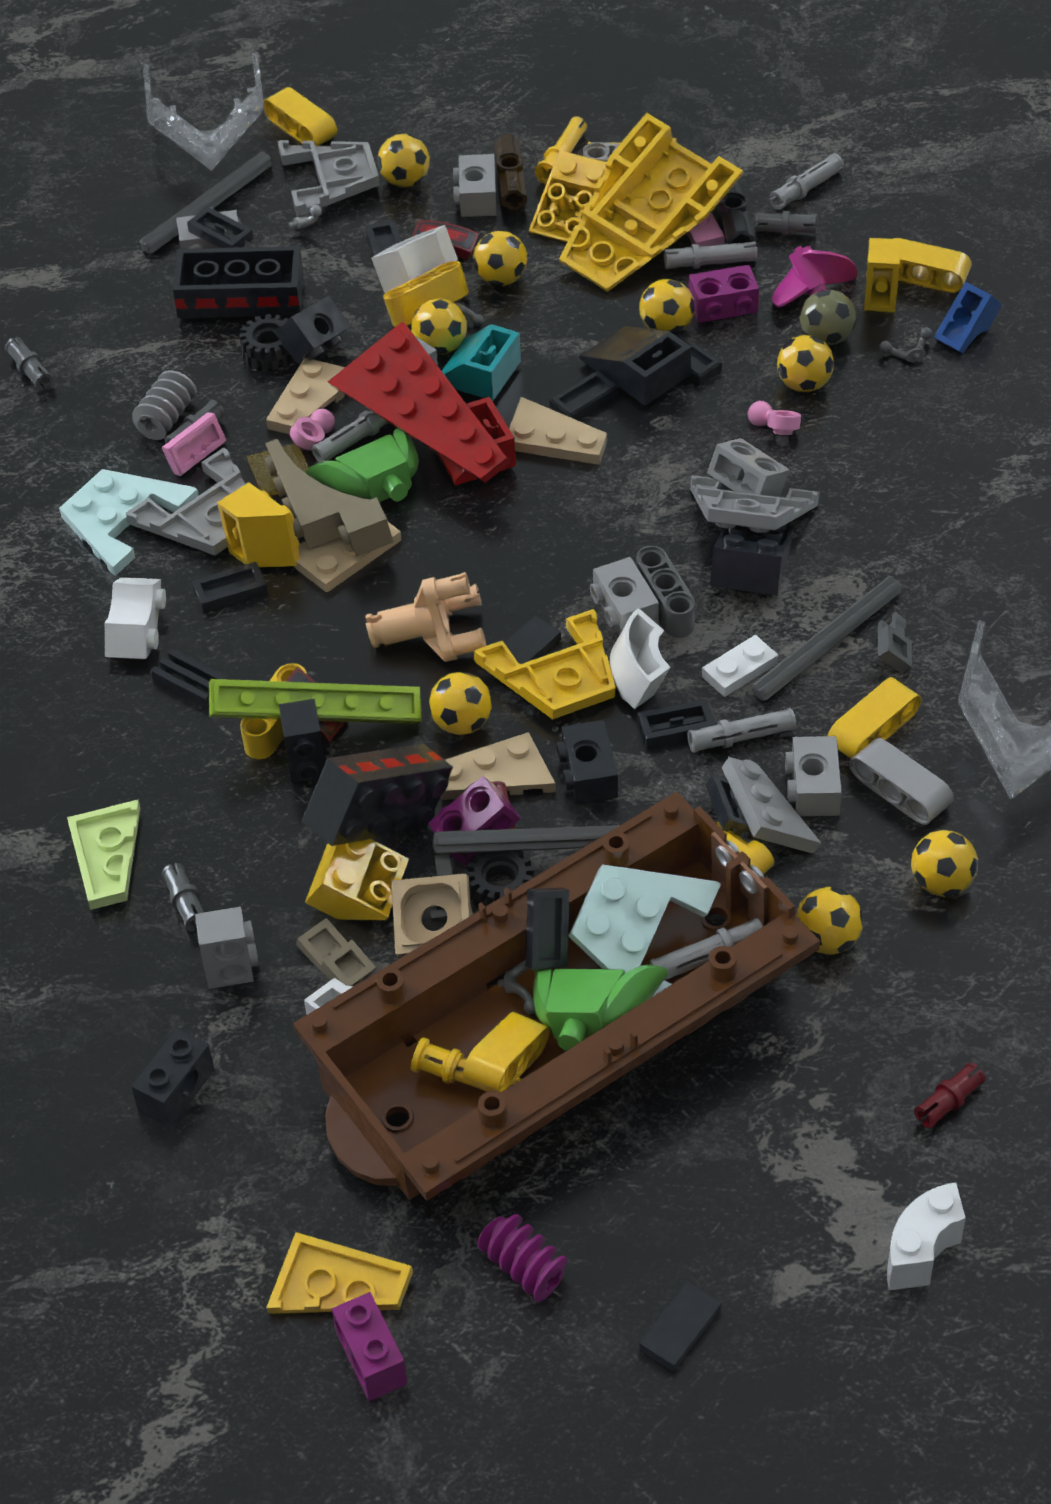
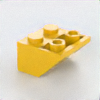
[217,483,300,567]
[305,839,409,920]

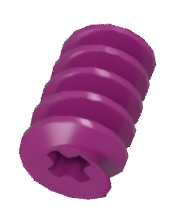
[477,1214,568,1302]

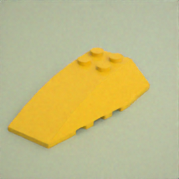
[559,113,743,292]

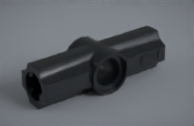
[717,180,754,244]

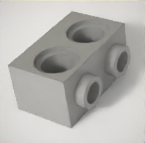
[707,438,790,497]
[195,907,259,989]

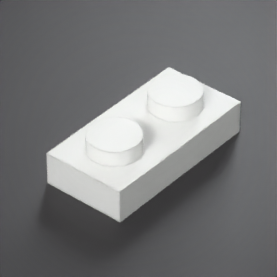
[702,635,778,697]

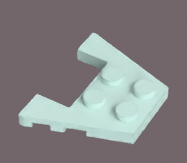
[59,469,198,576]
[568,865,721,997]

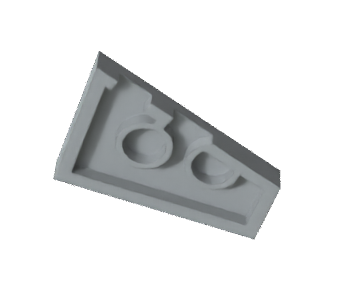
[722,757,821,854]

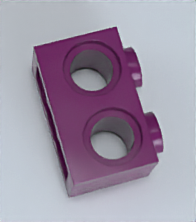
[689,265,759,323]
[428,776,521,866]
[331,1292,408,1401]

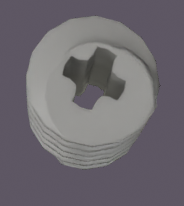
[132,370,197,440]

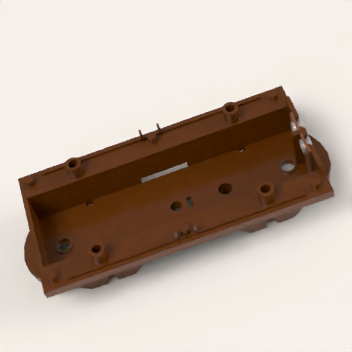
[293,791,820,1201]

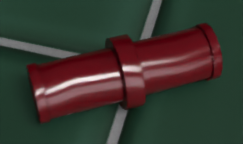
[914,1063,986,1128]

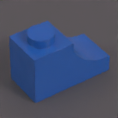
[934,282,1003,354]

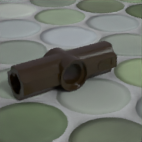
[494,134,527,211]

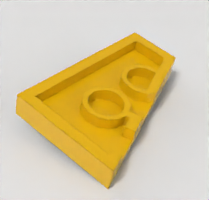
[266,1232,413,1314]

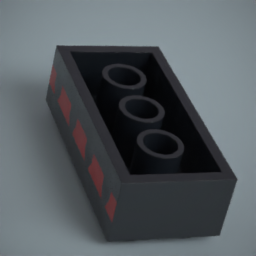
[173,246,304,318]
[301,744,453,846]

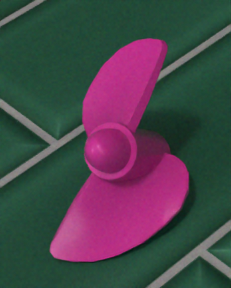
[772,246,857,307]

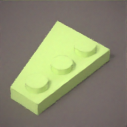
[67,800,140,910]

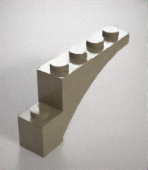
[264,439,394,556]

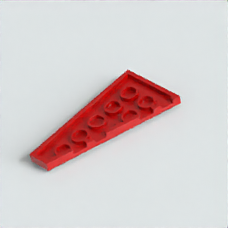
[328,321,511,483]

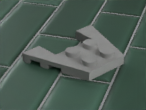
[278,140,380,216]
[126,448,245,555]
[690,475,820,533]

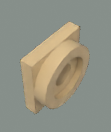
[392,873,473,958]

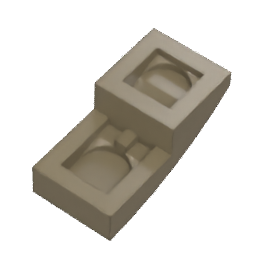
[296,918,376,986]

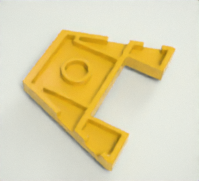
[474,609,616,719]

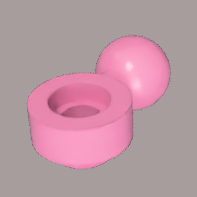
[748,401,801,435]
[290,409,335,450]

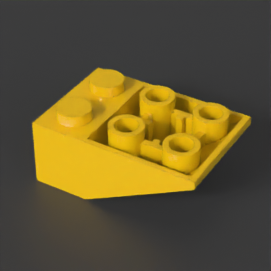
[528,150,607,243]

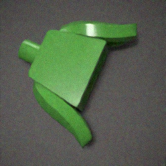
[305,428,419,502]
[533,965,668,1051]

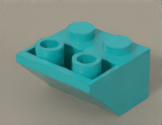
[442,324,521,401]

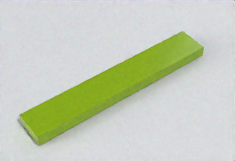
[209,679,421,724]

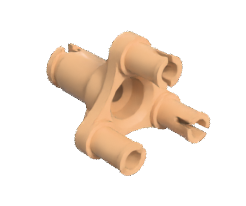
[365,572,487,662]

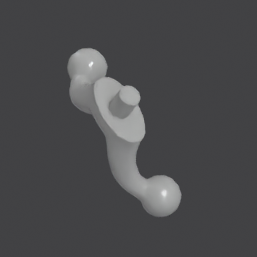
[289,205,322,229]

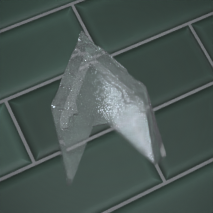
[143,52,264,171]
[958,621,1051,800]

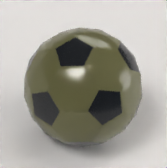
[800,290,856,346]

